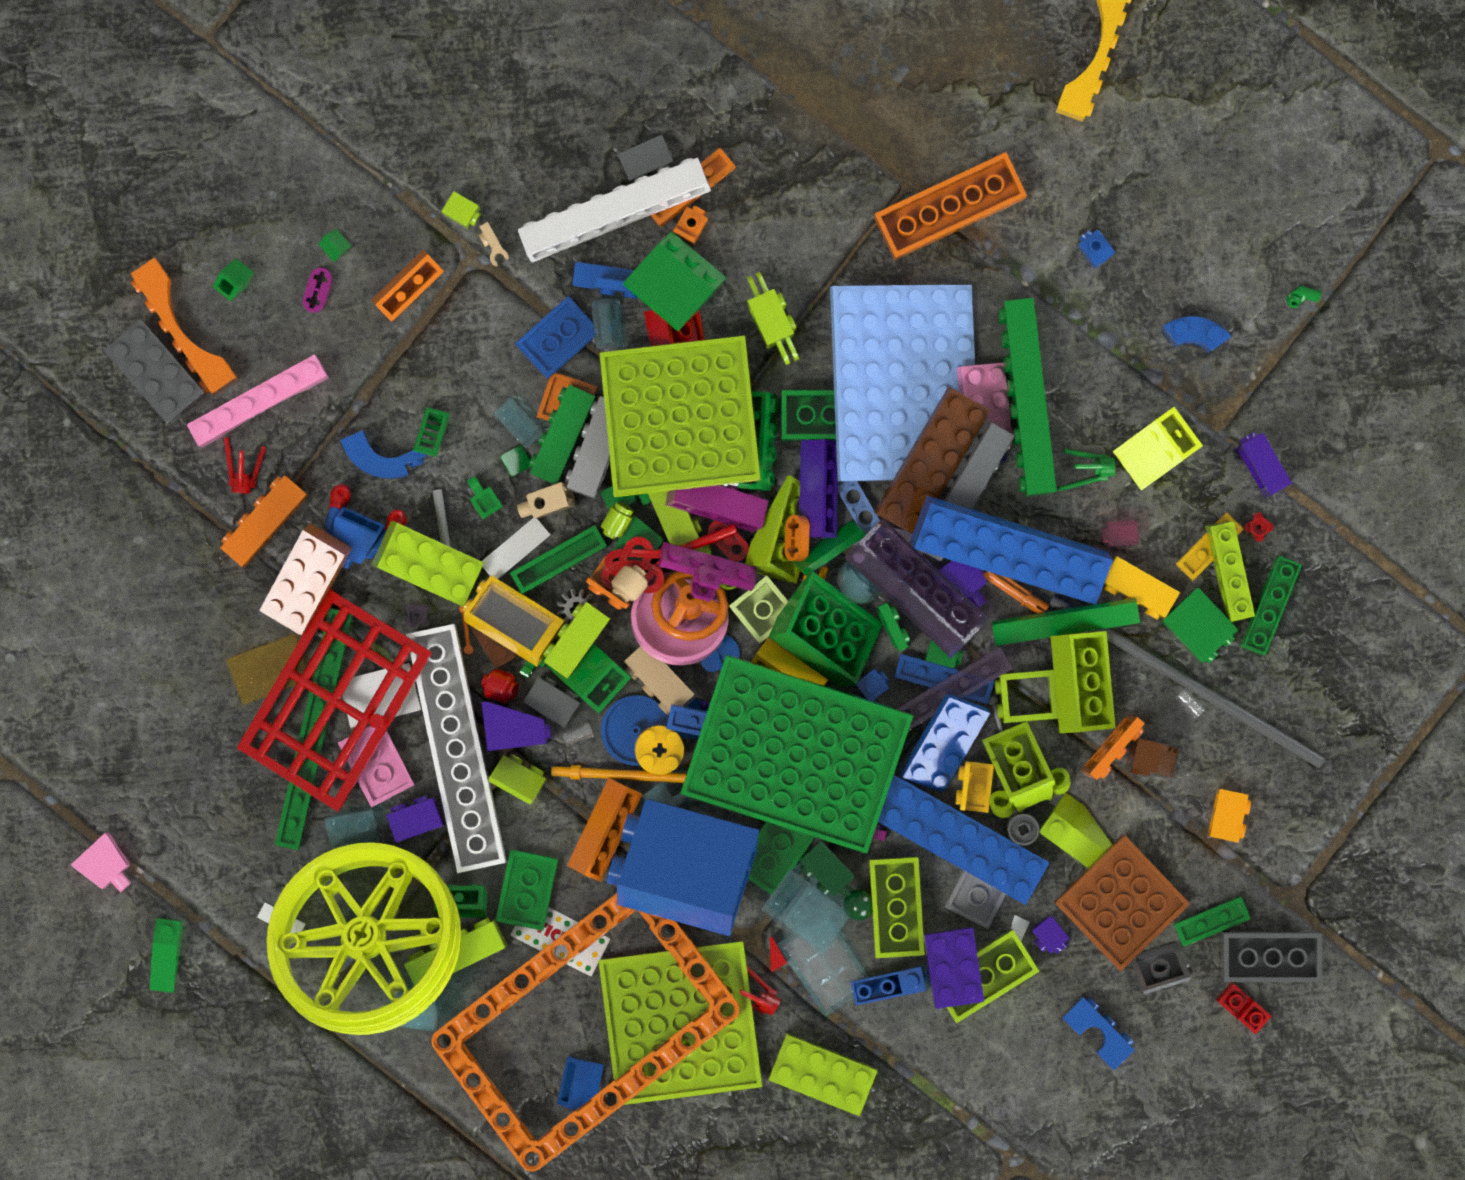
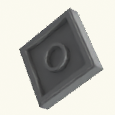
[945,870,1006,929]

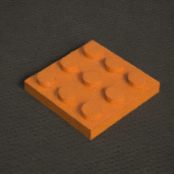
[1080,715,1145,780]

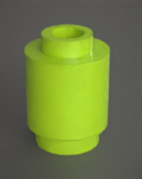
[601,501,634,539]

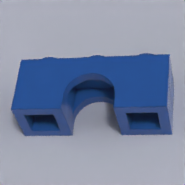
[1061,996,1135,1070]

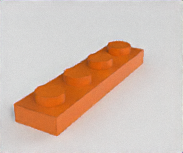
[650,148,736,228]

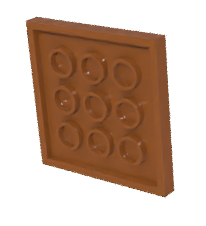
[1054,834,1190,972]

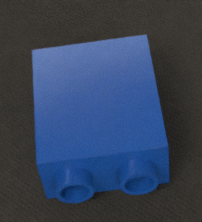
[607,799,759,936]

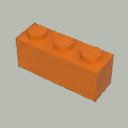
[371,249,444,322]

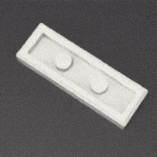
[481,518,551,579]

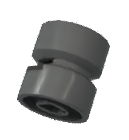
[1006,813,1040,846]

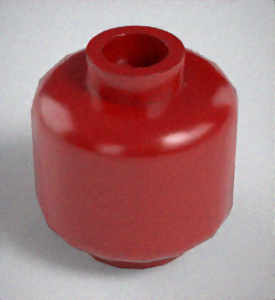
[481,669,519,704]

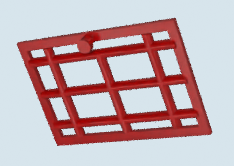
[237,589,432,812]

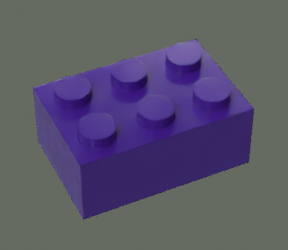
[923,927,984,1009]

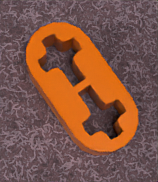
[784,515,810,562]

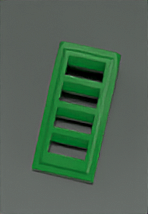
[413,407,450,457]

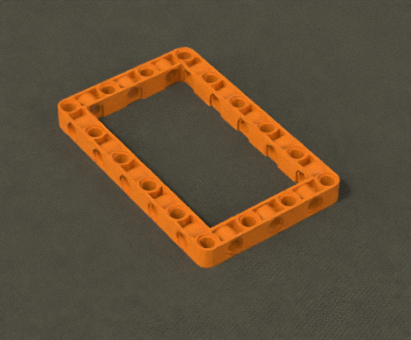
[431,893,740,1171]

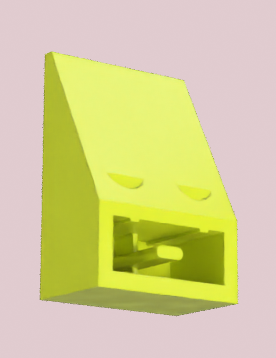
[1113,407,1203,490]

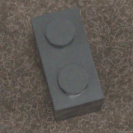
[618,135,674,184]
[523,676,581,728]

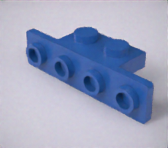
[572,262,638,299]

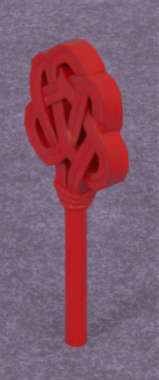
[601,524,737,594]

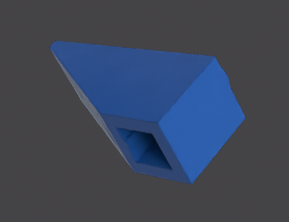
[850,964,931,1006]

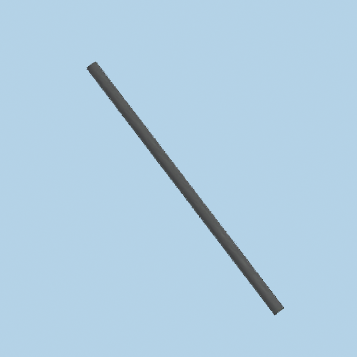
[1049,595,1325,768]

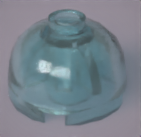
[837,556,886,604]

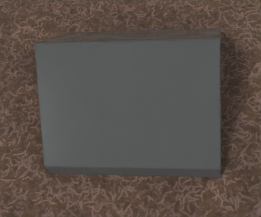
[1131,942,1191,994]

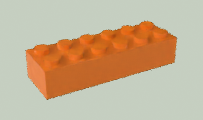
[874,152,1027,261]

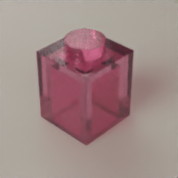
[1102,520,1139,548]

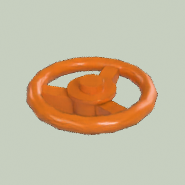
[651,572,729,641]

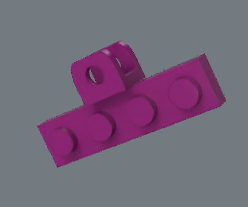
[659,542,756,602]

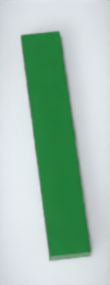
[992,598,1140,646]

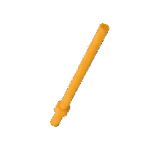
[551,765,687,783]

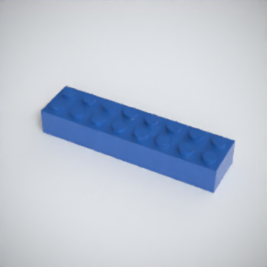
[910,496,1113,605]
[878,775,1049,905]

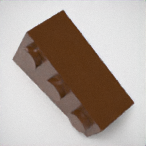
[1125,739,1179,778]

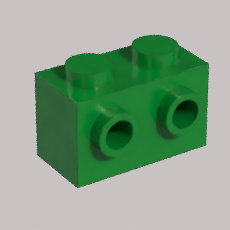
[434,884,488,918]

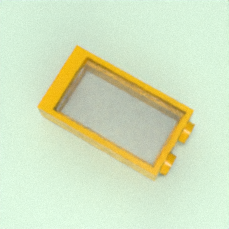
[463,575,564,667]

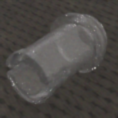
[1175,688,1206,719]
[561,722,594,746]

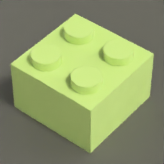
[729,576,788,644]

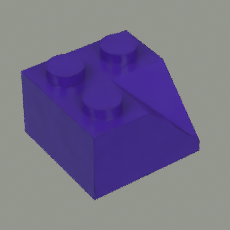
[386,795,446,842]

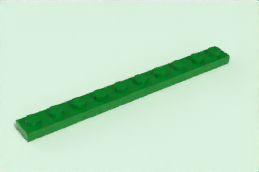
[275,608,353,850]

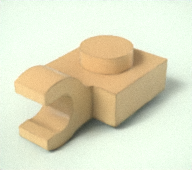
[478,222,509,267]

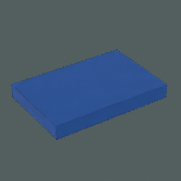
[515,296,601,380]

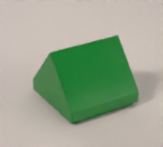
[318,228,352,262]

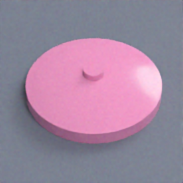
[631,571,729,665]

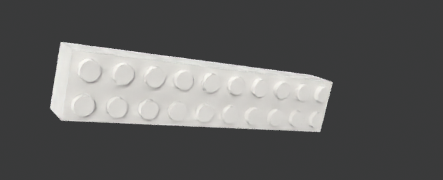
[406,624,507,873]

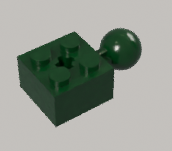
[799,840,873,921]

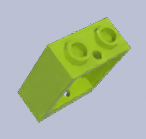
[995,670,1058,723]

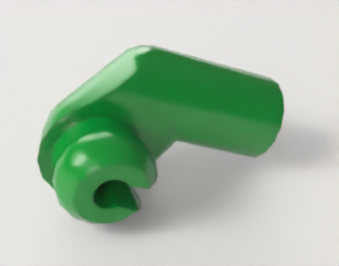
[1286,286,1322,308]

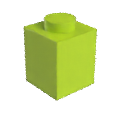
[441,191,481,229]

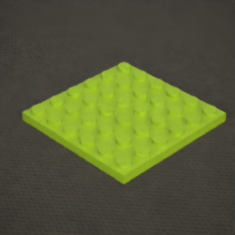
[600,336,761,497]
[598,941,762,1105]

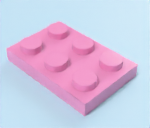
[957,363,1012,433]
[338,726,415,808]

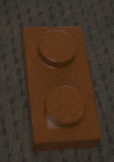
[471,616,517,669]

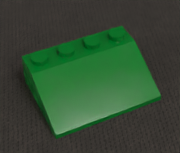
[769,571,883,688]

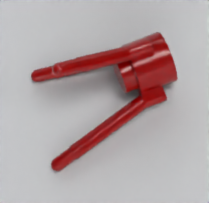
[224,437,266,494]
[739,966,781,1016]

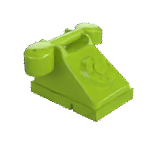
[982,721,1071,818]

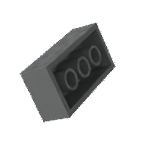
[104,319,207,426]
[1220,932,1322,982]

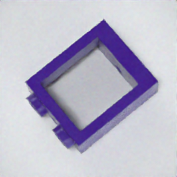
[1236,432,1292,498]

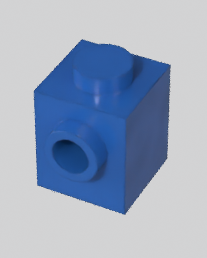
[1077,230,1116,270]
[855,669,889,701]

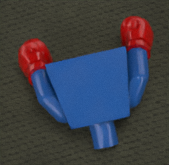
[324,484,407,569]

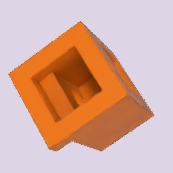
[673,206,708,246]

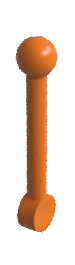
[459,605,474,655]

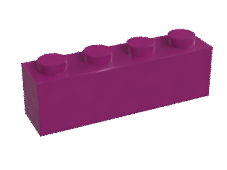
[665,485,768,532]

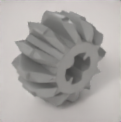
[557,589,598,624]

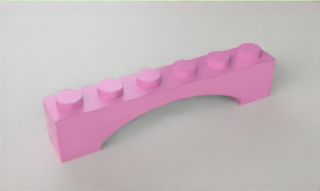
[187,354,329,448]

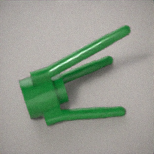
[1059,449,1115,491]

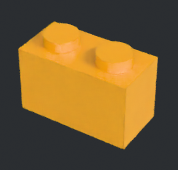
[1207,789,1251,843]

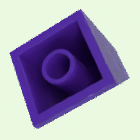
[482,702,552,751]

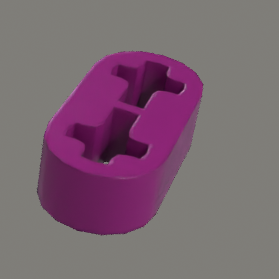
[302,268,333,313]

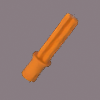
[983,571,1050,614]

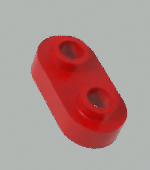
[708,521,749,562]

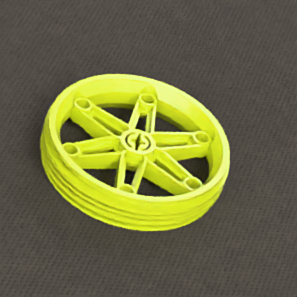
[267,843,461,1035]

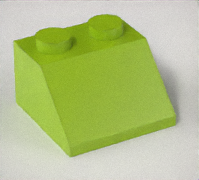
[488,753,547,805]

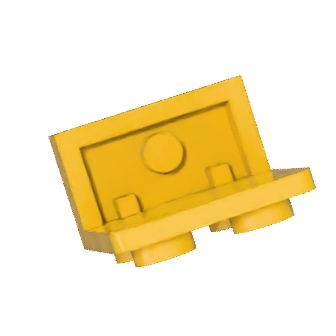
[955,761,994,813]

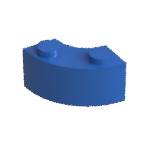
[1161,316,1232,353]

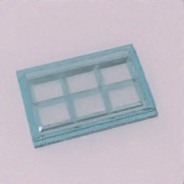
[777,912,868,1017]

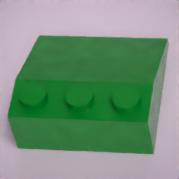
[623,231,726,331]

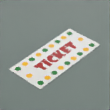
[511,907,610,976]

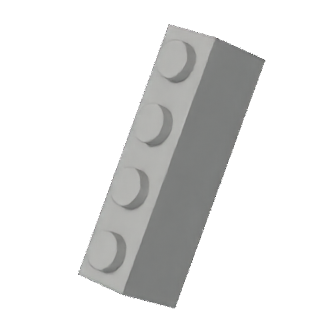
[565,396,610,499]

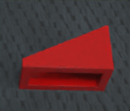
[769,936,787,972]

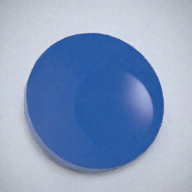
[601,695,669,766]

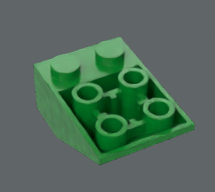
[546,643,632,714]

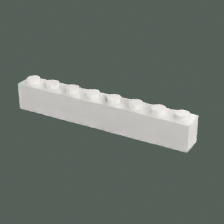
[518,158,711,262]

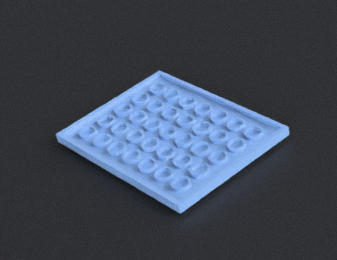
[830,285,975,482]

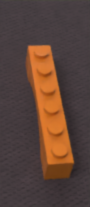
[131,258,239,396]

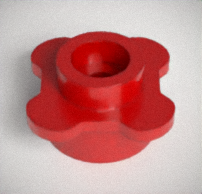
[1244,513,1273,542]

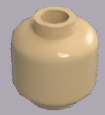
[612,565,648,602]

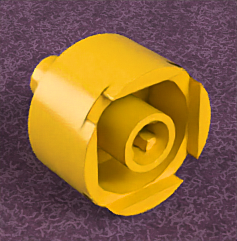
[634,725,684,775]

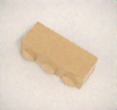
[624,646,696,716]

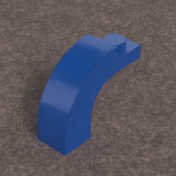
[340,431,428,479]

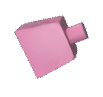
[71,832,131,893]

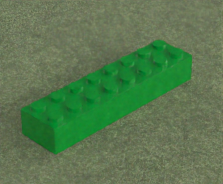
[998,298,1057,498]

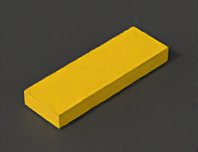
[1175,512,1244,581]

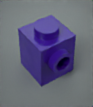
[1031,915,1070,954]

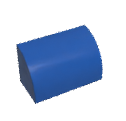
[557,1056,604,1110]

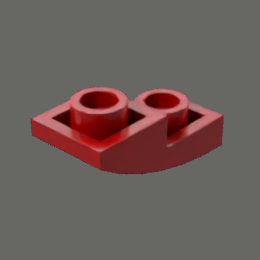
[1216,982,1271,1035]

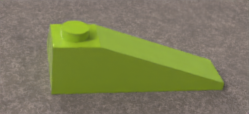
[745,476,800,584]
[1039,792,1112,868]

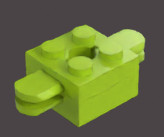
[746,271,799,365]

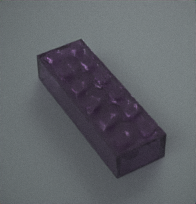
[845,518,989,658]

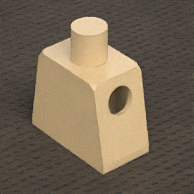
[517,482,578,518]

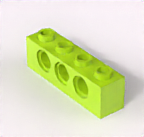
[1205,520,1255,622]

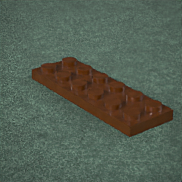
[874,386,991,534]

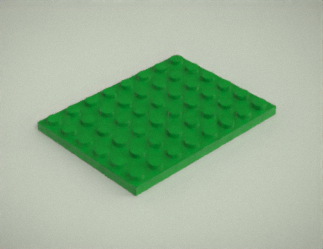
[680,654,913,854]

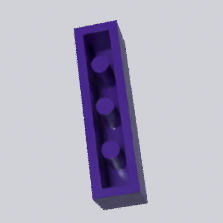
[798,439,838,538]

